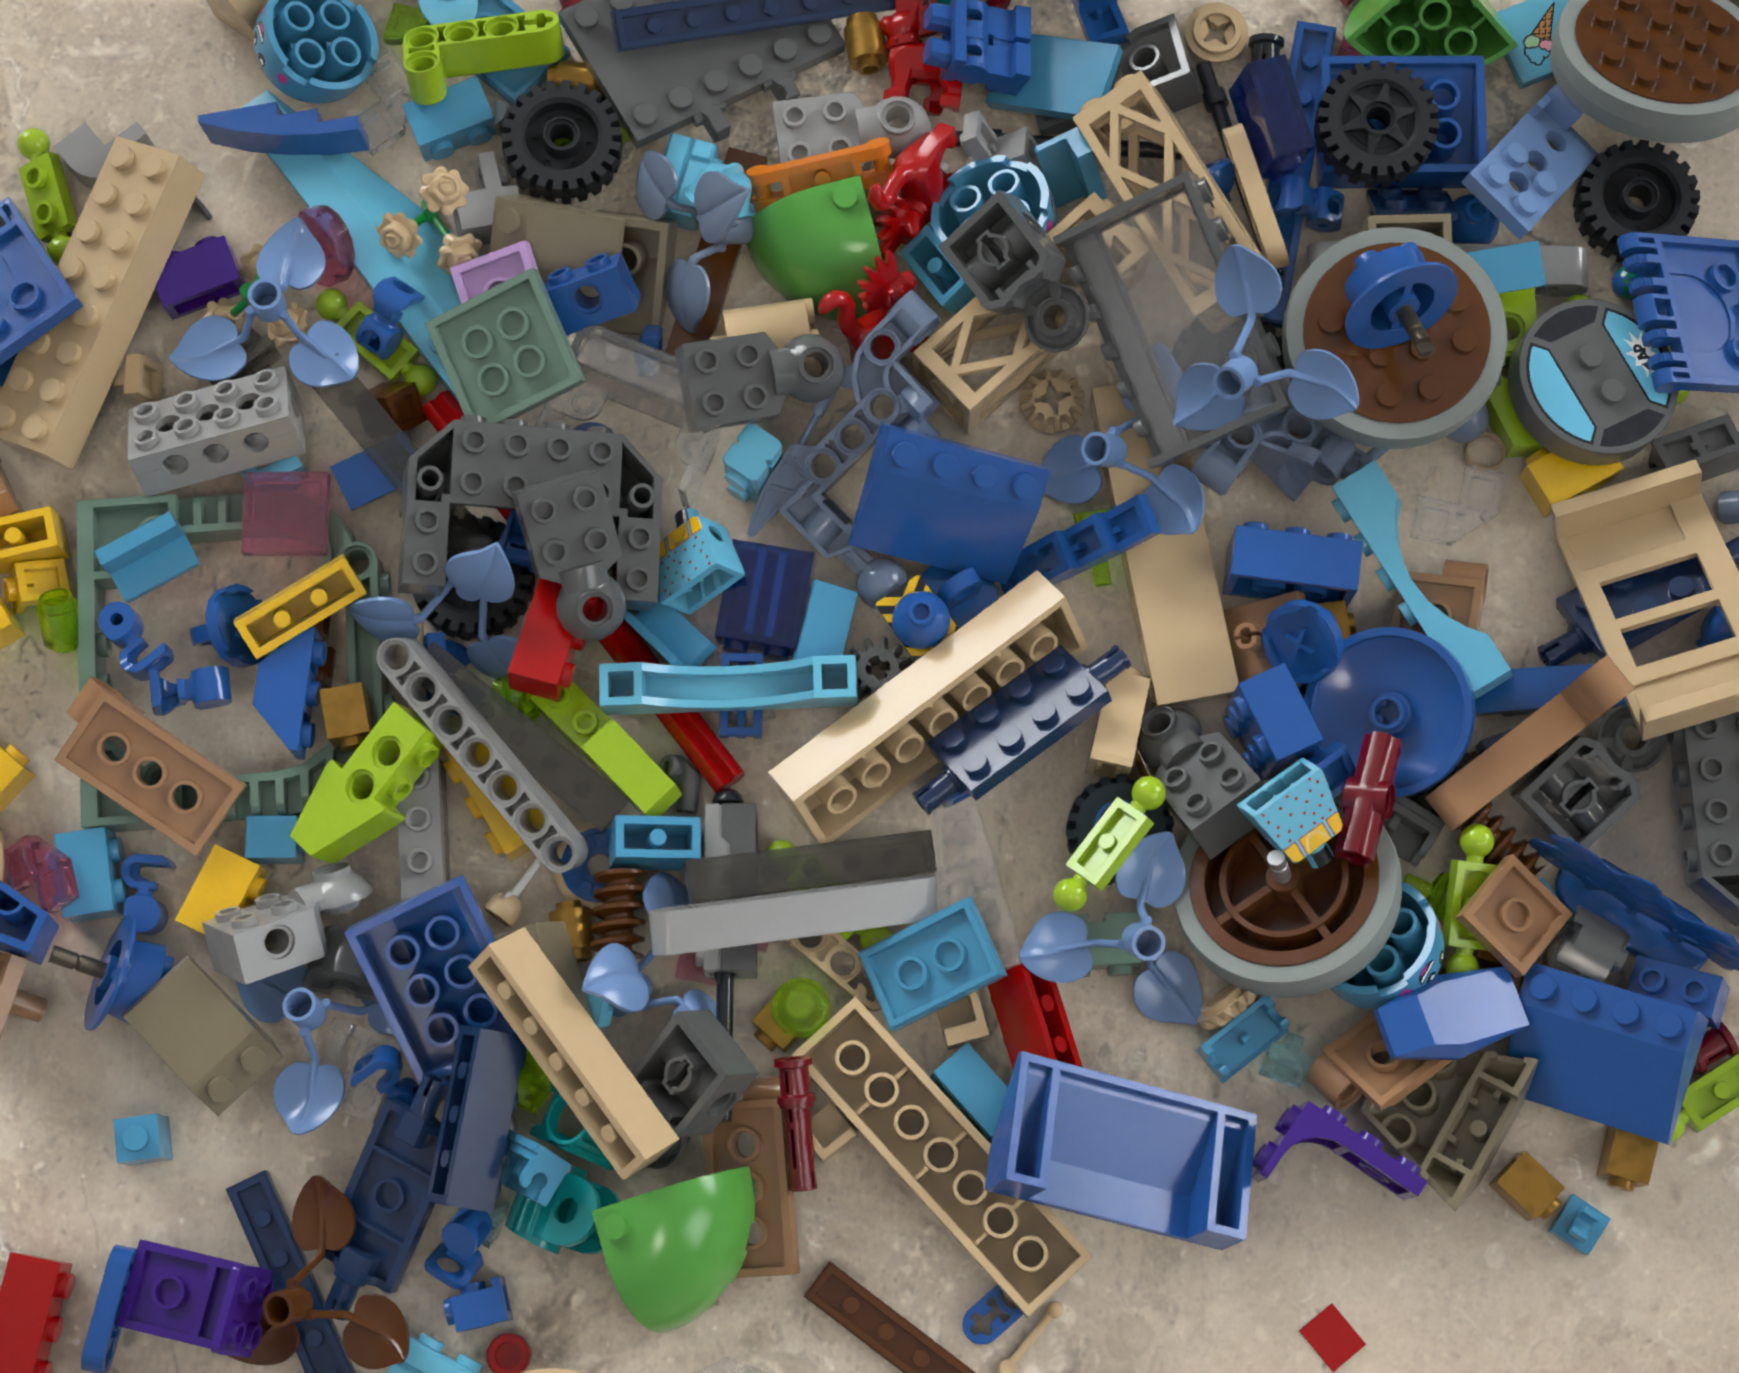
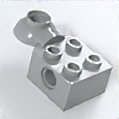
[772,92,931,172]
[202,862,373,985]

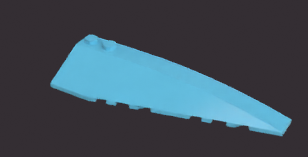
[242,90,483,401]

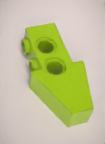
[1486,288,1545,458]
[530,682,682,816]
[290,702,444,864]

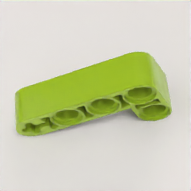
[403,10,565,105]

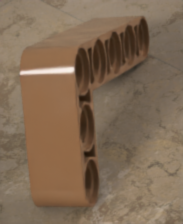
[1425,655,1635,831]

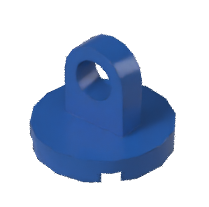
[921,566,998,628]
[189,584,267,668]
[1261,599,1344,684]

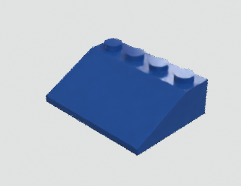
[1317,56,1487,189]
[848,422,1050,585]
[344,874,517,1085]
[1508,963,1709,1145]

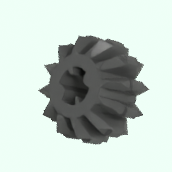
[850,637,912,701]

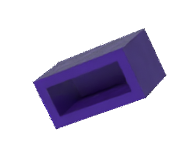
[156,235,245,320]

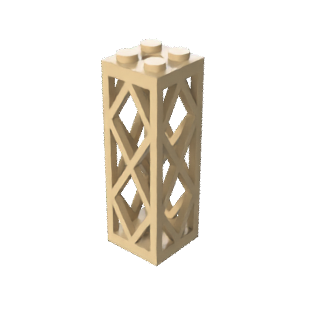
[1072,70,1284,335]
[913,192,1151,435]

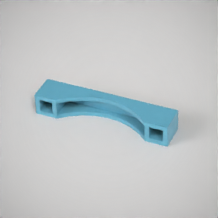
[1331,460,1513,699]
[599,655,858,715]

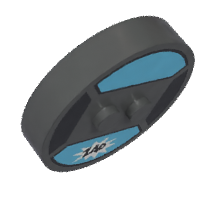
[1508,299,1678,465]

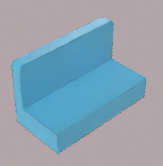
[1034,127,1107,208]
[94,512,200,603]
[623,593,717,666]

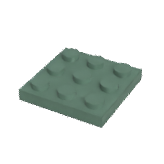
[425,268,586,424]

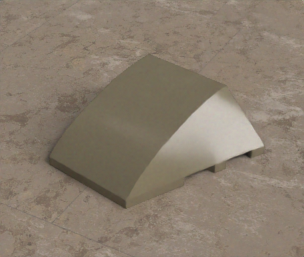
[1360,1050,1539,1212]

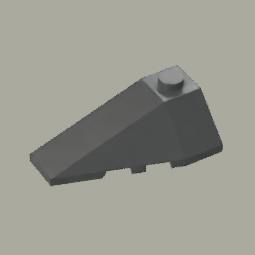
[1035,13,1204,136]

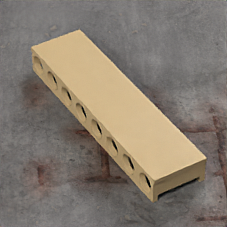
[1089,384,1239,708]

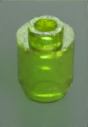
[36,588,78,653]

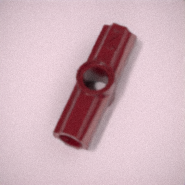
[1335,731,1403,866]

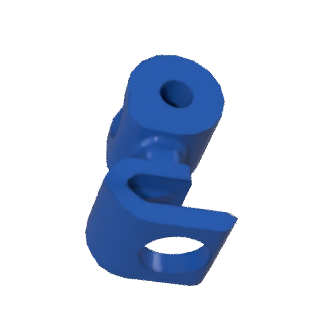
[1269,174,1345,233]
[355,276,425,360]
[98,601,174,681]
[149,666,232,716]
[121,854,177,936]
[350,1045,419,1105]
[424,1208,493,1289]

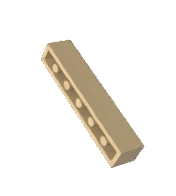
[468,927,679,1181]

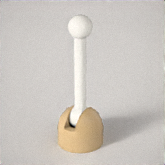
[484,842,560,928]

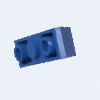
[253,627,327,760]

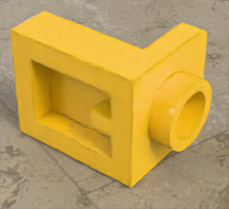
[3,558,71,614]

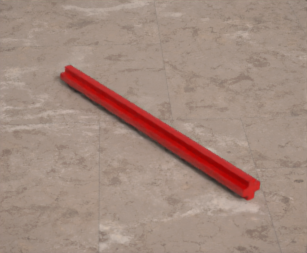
[422,390,745,793]

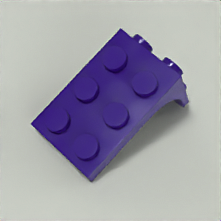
[1252,1100,1427,1200]
[116,1239,274,1358]

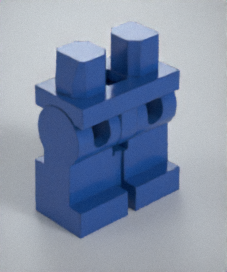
[923,0,1031,96]

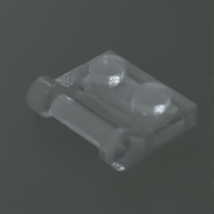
[320,1018,403,1124]

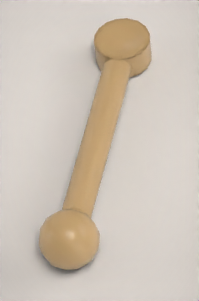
[999,1301,1063,1373]

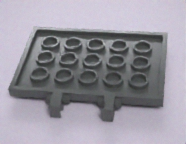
[558,0,846,149]

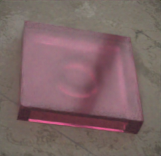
[241,472,331,556]

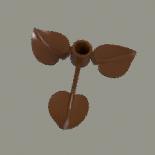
[229,1175,410,1369]

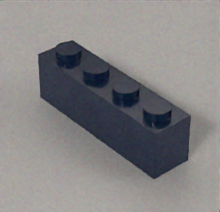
[426,1025,527,1212]

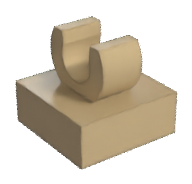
[111,353,163,403]

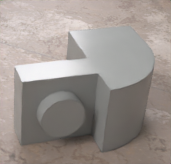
[960,109,1041,171]
[53,122,155,189]
[453,151,519,245]

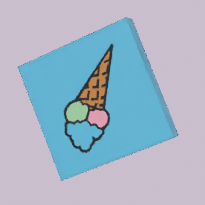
[1497,0,1569,89]

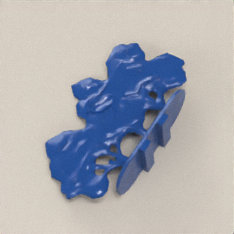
[1528,834,1739,971]

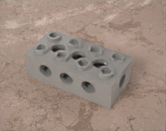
[128,365,306,497]

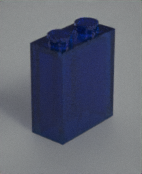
[1228,54,1315,183]
[715,539,816,661]

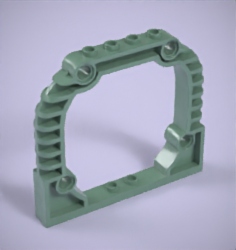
[76,491,396,832]

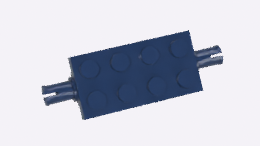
[1537,536,1739,666]
[912,645,1131,815]
[321,1072,449,1321]

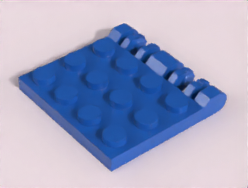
[0,197,83,365]
[1617,232,1739,393]

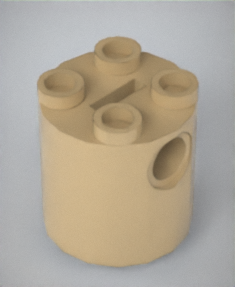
[710,297,822,377]

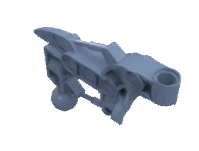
[747,290,942,610]
[1191,384,1490,502]

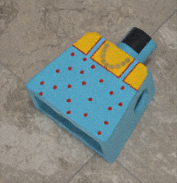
[659,508,745,615]
[1237,757,1343,869]

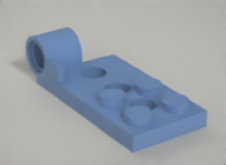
[1461,83,1598,240]

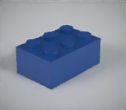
[1222,522,1363,609]
[1223,662,1324,781]

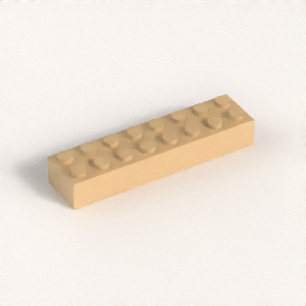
[0,136,205,470]
[768,570,1089,849]
[791,996,1093,1318]

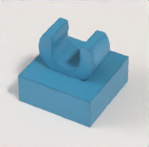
[1548,1194,1611,1256]

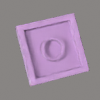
[450,240,538,304]

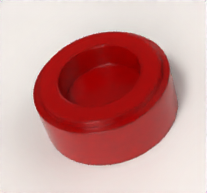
[486,1333,532,1373]

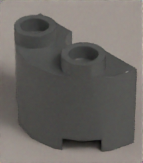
[1556,905,1631,983]
[302,926,378,1001]

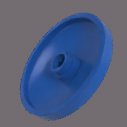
[1304,627,1476,798]

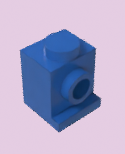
[443,1276,513,1332]

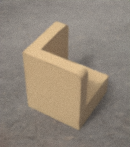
[937,991,990,1050]
[811,1102,858,1163]

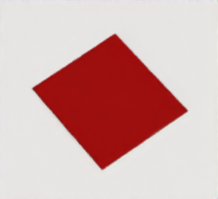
[1299,1303,1366,1372]

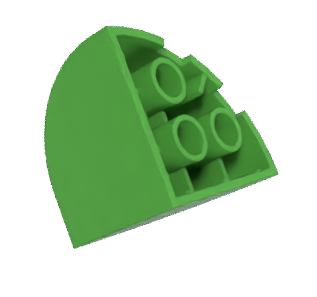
[1344,0,1518,66]
[746,175,882,321]
[592,1166,755,1333]

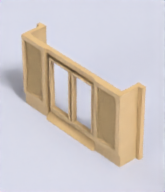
[1550,459,1739,741]

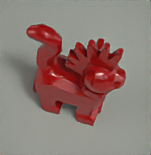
[880,0,963,116]
[867,122,959,261]
[818,250,929,363]

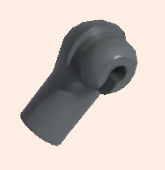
[659,755,701,814]

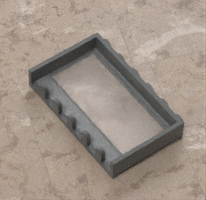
[1052,171,1294,468]

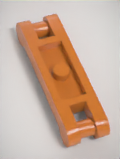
[746,137,893,212]

